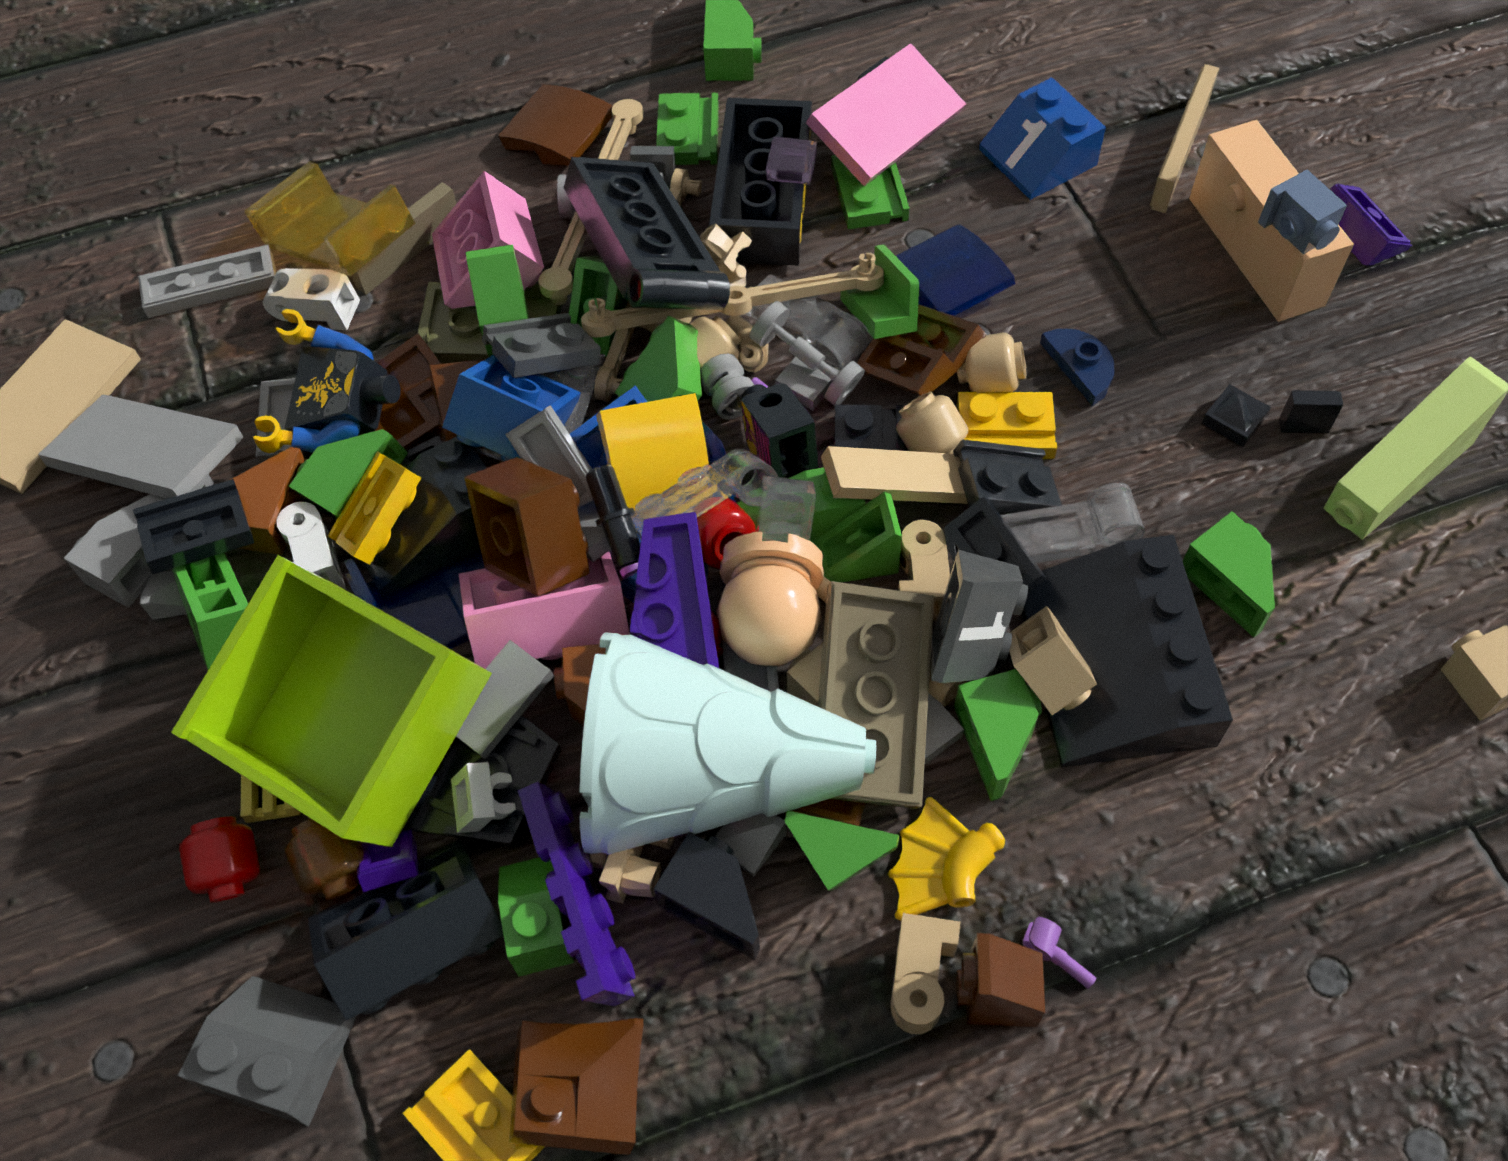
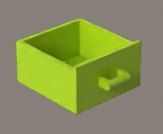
[171,555,492,847]

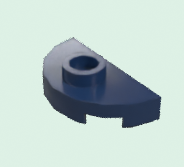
[1040,328,1114,406]

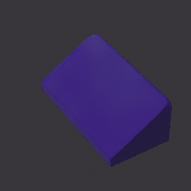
[1330,184,1412,266]

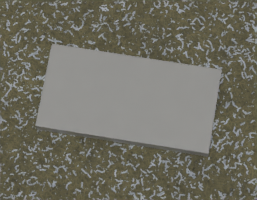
[38,394,243,499]

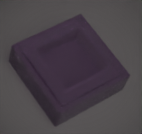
[766,137,817,185]

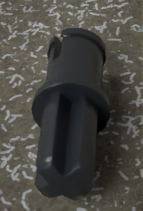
[586,465,641,569]

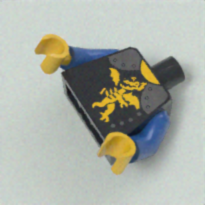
[253,309,401,453]

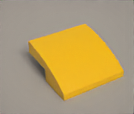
[596,393,711,512]

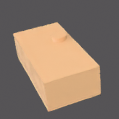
[1189,120,1354,322]

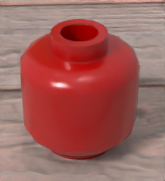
[688,496,756,569]
[179,816,260,903]

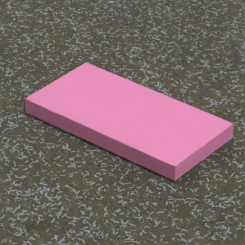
[806,43,966,186]

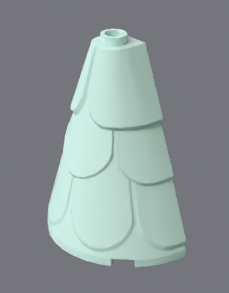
[580,632,876,855]

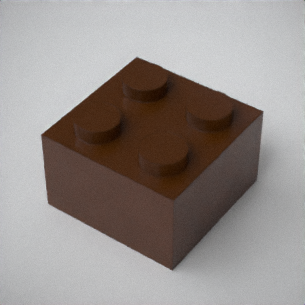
[464,457,590,597]

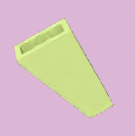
[1323,356,1508,540]

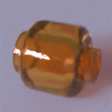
[284,819,364,900]

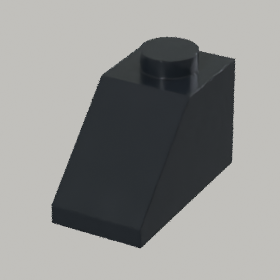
[654,832,760,960]

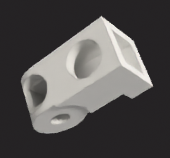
[263,268,360,330]
[277,502,346,589]

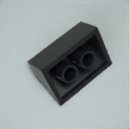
[308,839,504,1021]

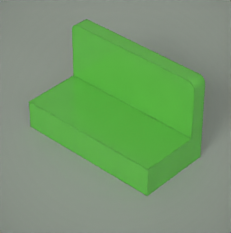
[840,244,919,339]

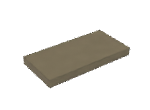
[818,581,934,809]

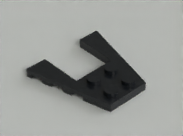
[294,618,562,847]

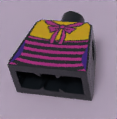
[741,383,819,487]

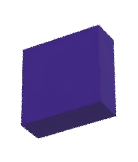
[357,830,418,892]

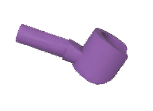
[1023,917,1096,989]

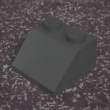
[178,976,357,1127]

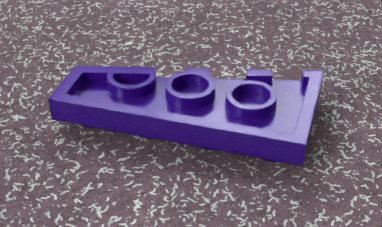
[518,781,635,1006]

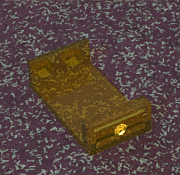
[244,162,416,277]

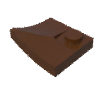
[375,333,441,450]
[509,1018,643,1155]

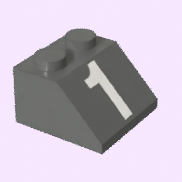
[930,550,1028,683]

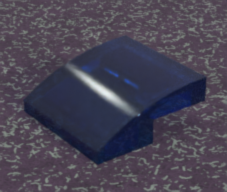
[896,224,1015,316]

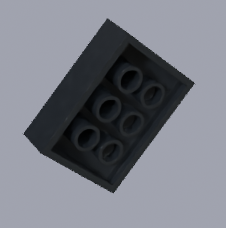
[1022,535,1233,768]

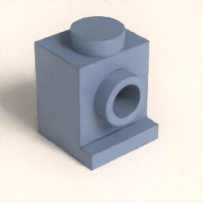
[1258,170,1347,254]

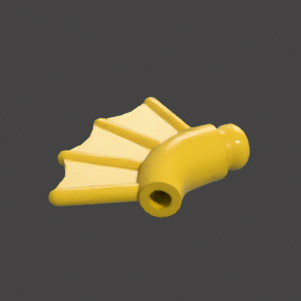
[888,797,1005,920]

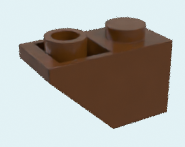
[956,933,1045,1027]

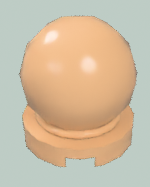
[717,532,824,666]

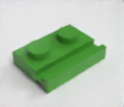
[656,93,719,165]
[831,155,910,229]

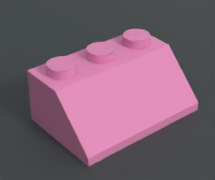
[432,171,544,309]
[459,551,630,669]

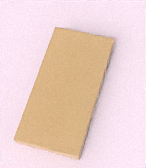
[0,319,141,494]

